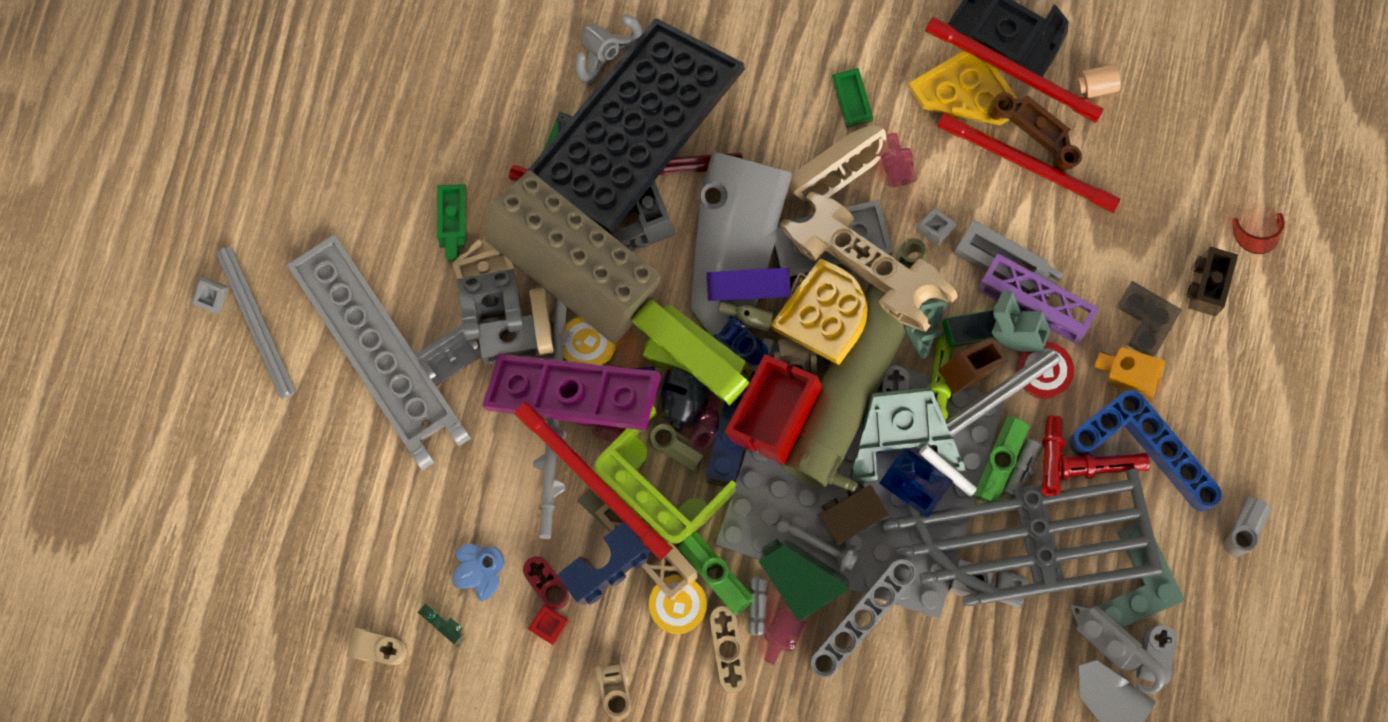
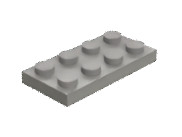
[774,200,893,279]

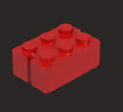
[725,354,823,465]

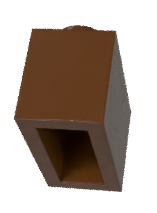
[938,337,1009,394]

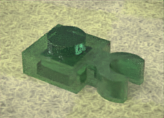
[417,604,466,647]

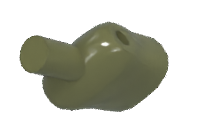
[718,301,773,331]

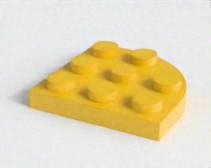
[770,258,868,365]

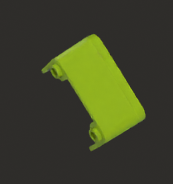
[595,406,736,544]

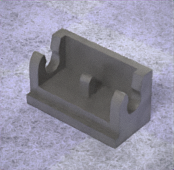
[415,324,482,386]

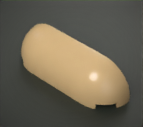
[789,126,886,201]

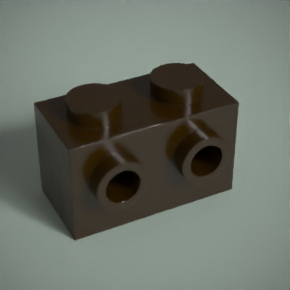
[1186,246,1238,316]
[817,483,889,545]

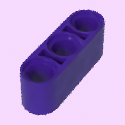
[706,268,791,301]

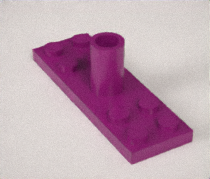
[482,354,661,431]

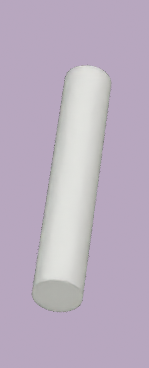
[919,445,977,496]

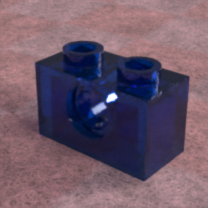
[879,448,953,518]

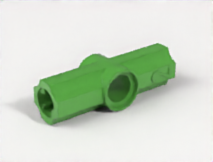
[973,416,1030,503]
[678,532,754,615]

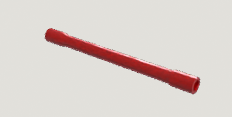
[925,16,1104,123]
[937,112,1121,213]
[514,401,673,561]

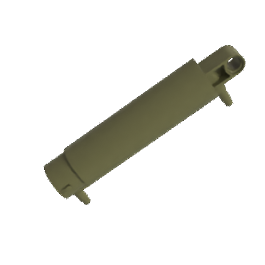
[781,238,946,491]

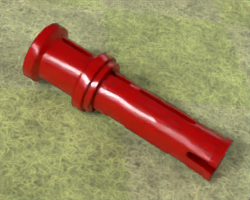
[1060,453,1150,481]

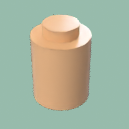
[1076,64,1121,99]

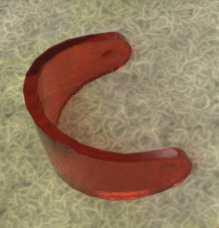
[1232,213,1285,254]

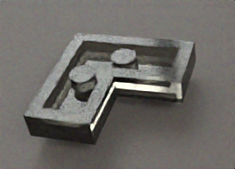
[1116,281,1182,357]

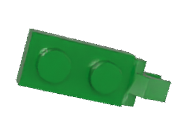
[437,184,467,263]

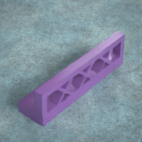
[977,253,1099,345]

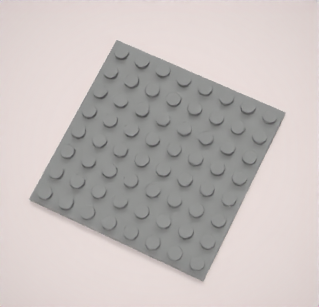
[715,336,1005,619]

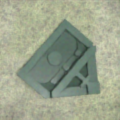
[905,298,948,360]

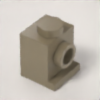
[774,338,817,376]

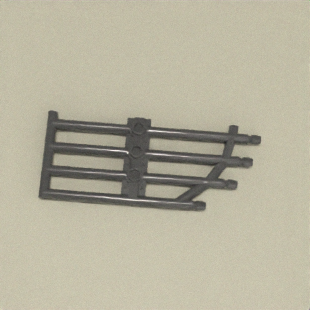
[881,469,1163,606]

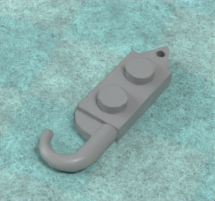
[1070,604,1166,694]

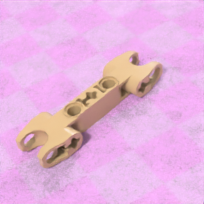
[779,192,958,332]

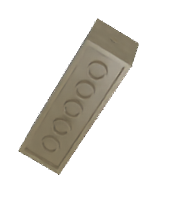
[485,170,662,344]

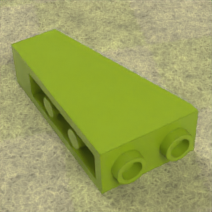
[643,304,753,396]

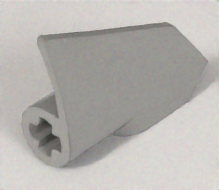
[1078,660,1155,722]

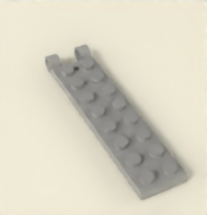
[287,234,471,471]

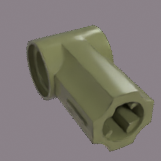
[650,424,707,472]

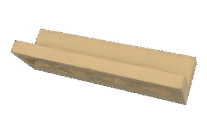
[595,504,698,600]

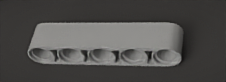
[810,559,916,677]

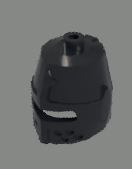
[660,368,709,430]

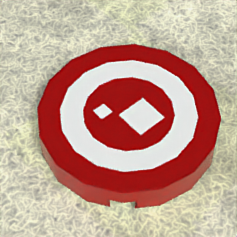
[1016,342,1074,399]

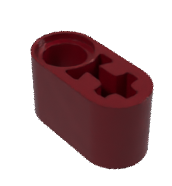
[523,556,569,610]

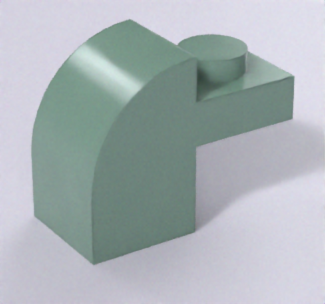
[992,291,1050,352]

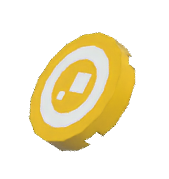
[563,317,615,365]
[649,575,707,634]

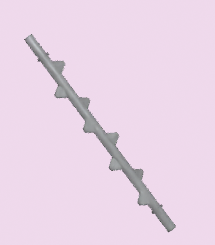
[533,296,573,539]

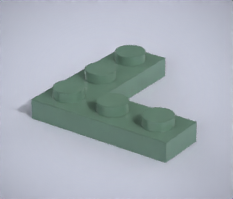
[1098,523,1185,628]

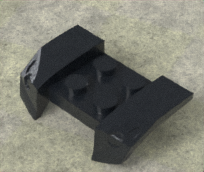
[948,0,1069,77]

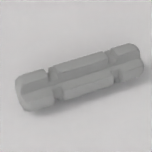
[748,577,767,636]

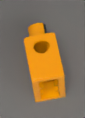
[1095,347,1165,402]

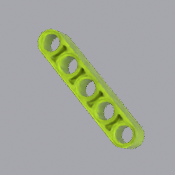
[631,298,750,406]

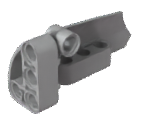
[690,152,793,353]

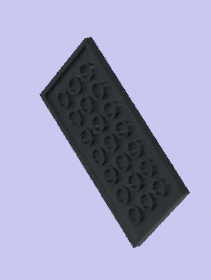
[525,18,745,234]

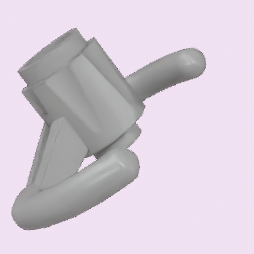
[575,14,643,85]

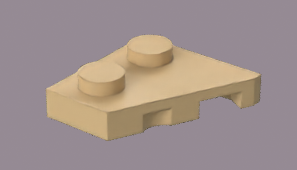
[453,238,516,279]

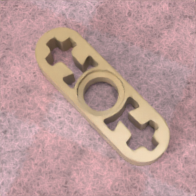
[529,287,554,355]
[710,606,746,693]

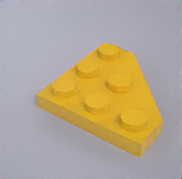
[908,51,1018,126]

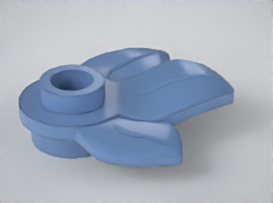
[453,544,505,601]

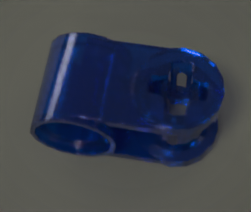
[712,315,768,365]

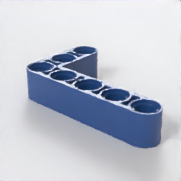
[1069,390,1222,512]

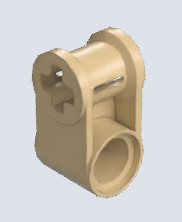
[346,627,408,666]
[595,660,632,720]

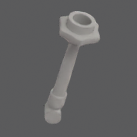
[777,518,859,573]

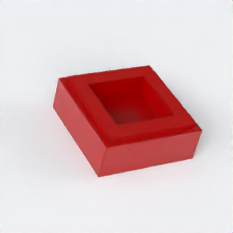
[528,604,569,646]

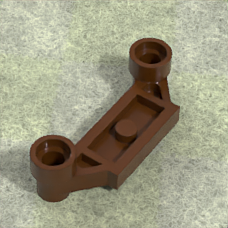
[987,92,1082,171]

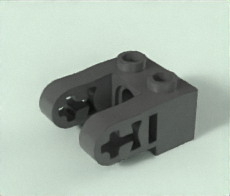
[611,181,676,251]
[458,269,524,340]

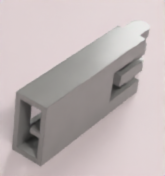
[954,220,1063,300]

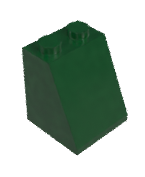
[759,538,850,622]

